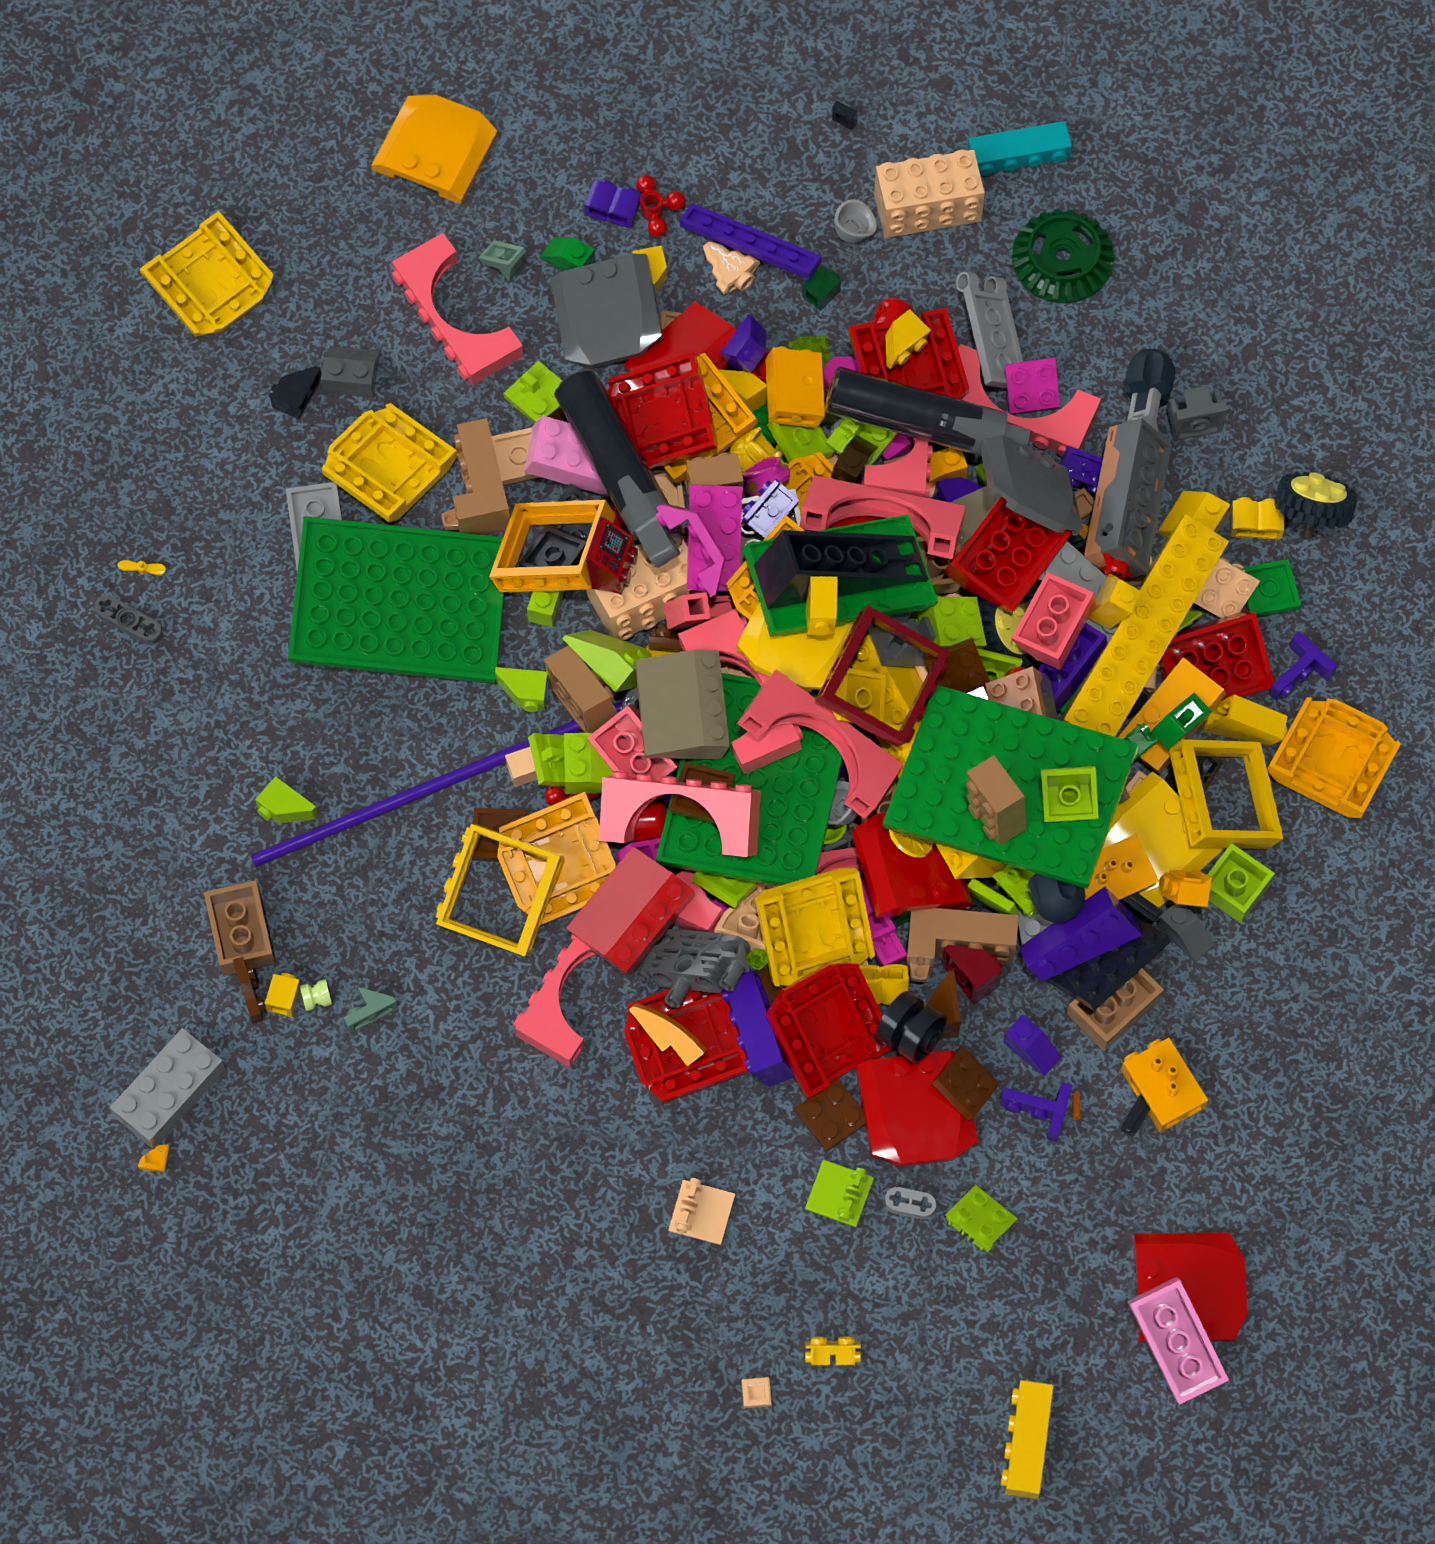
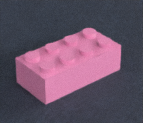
[524,415,610,497]
[1127,1277,1229,1405]

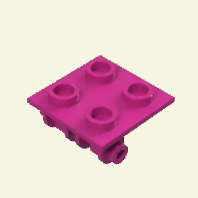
[1005,357,1060,414]

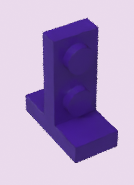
[1269,632,1337,701]
[1000,1082,1072,1142]

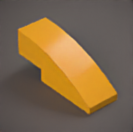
[629,1003,707,1066]

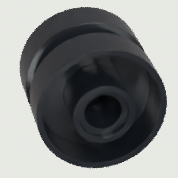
[876,991,947,1064]

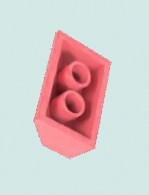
[1011,572,1095,670]
[587,704,679,780]

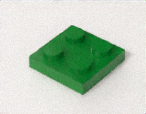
[1242,559,1301,617]

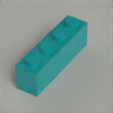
[967,121,1072,176]

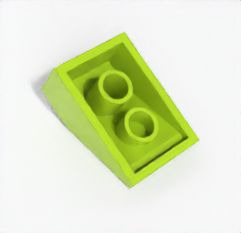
[562,630,652,692]
[564,733,613,794]

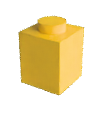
[265,973,301,1017]

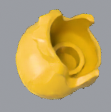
[729,427,782,479]

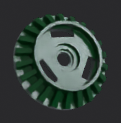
[1012,209,1115,304]

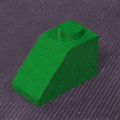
[540,237,595,271]
[1151,692,1212,750]

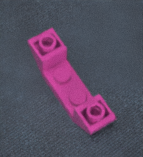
[655,503,726,597]

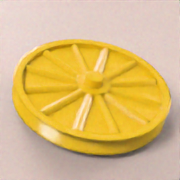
[889,829,933,858]

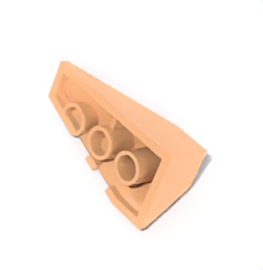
[714,883,771,969]

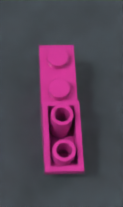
[860,877,907,967]

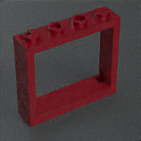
[815,605,950,747]

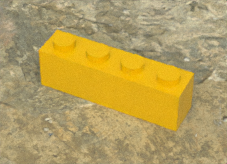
[1001,1380,1053,1499]

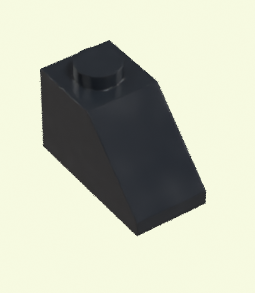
[269,366,322,419]

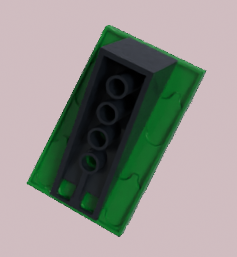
[743,514,938,637]

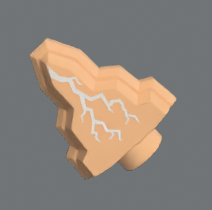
[703,241,760,294]

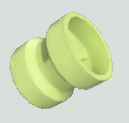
[300,979,332,1011]

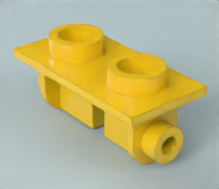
[805,1336,861,1366]

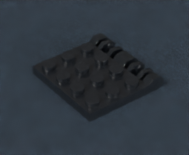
[1045,915,1171,1011]

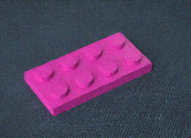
[686,485,742,591]

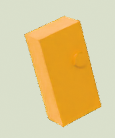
[1118,658,1226,775]

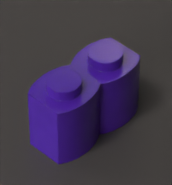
[584,180,641,228]

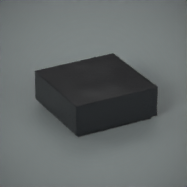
[832,100,858,130]

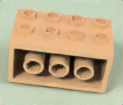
[874,150,985,238]
[586,540,703,640]

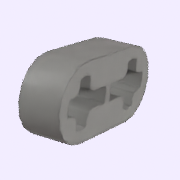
[885,1187,936,1219]

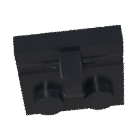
[518,525,586,567]

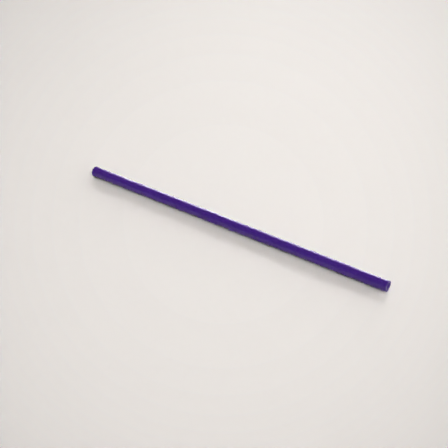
[251,701,639,867]

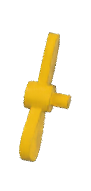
[118,560,166,576]

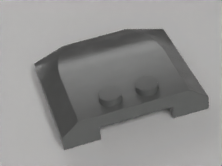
[550,254,664,368]
[980,436,1083,536]

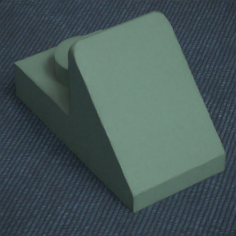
[479,240,526,282]
[343,987,398,1034]

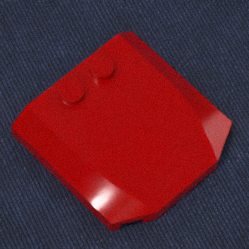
[848,308,970,399]
[607,352,718,469]
[852,813,973,918]
[765,963,893,1098]
[624,988,749,1104]
[855,1050,978,1167]
[1133,1232,1248,1343]

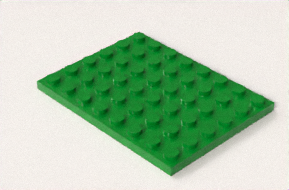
[288,516,504,684]
[656,673,851,886]
[883,685,1138,889]

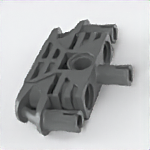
[634,929,751,1008]

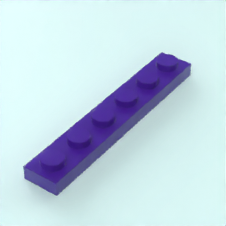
[679,203,822,280]

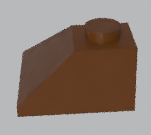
[924,970,961,1039]

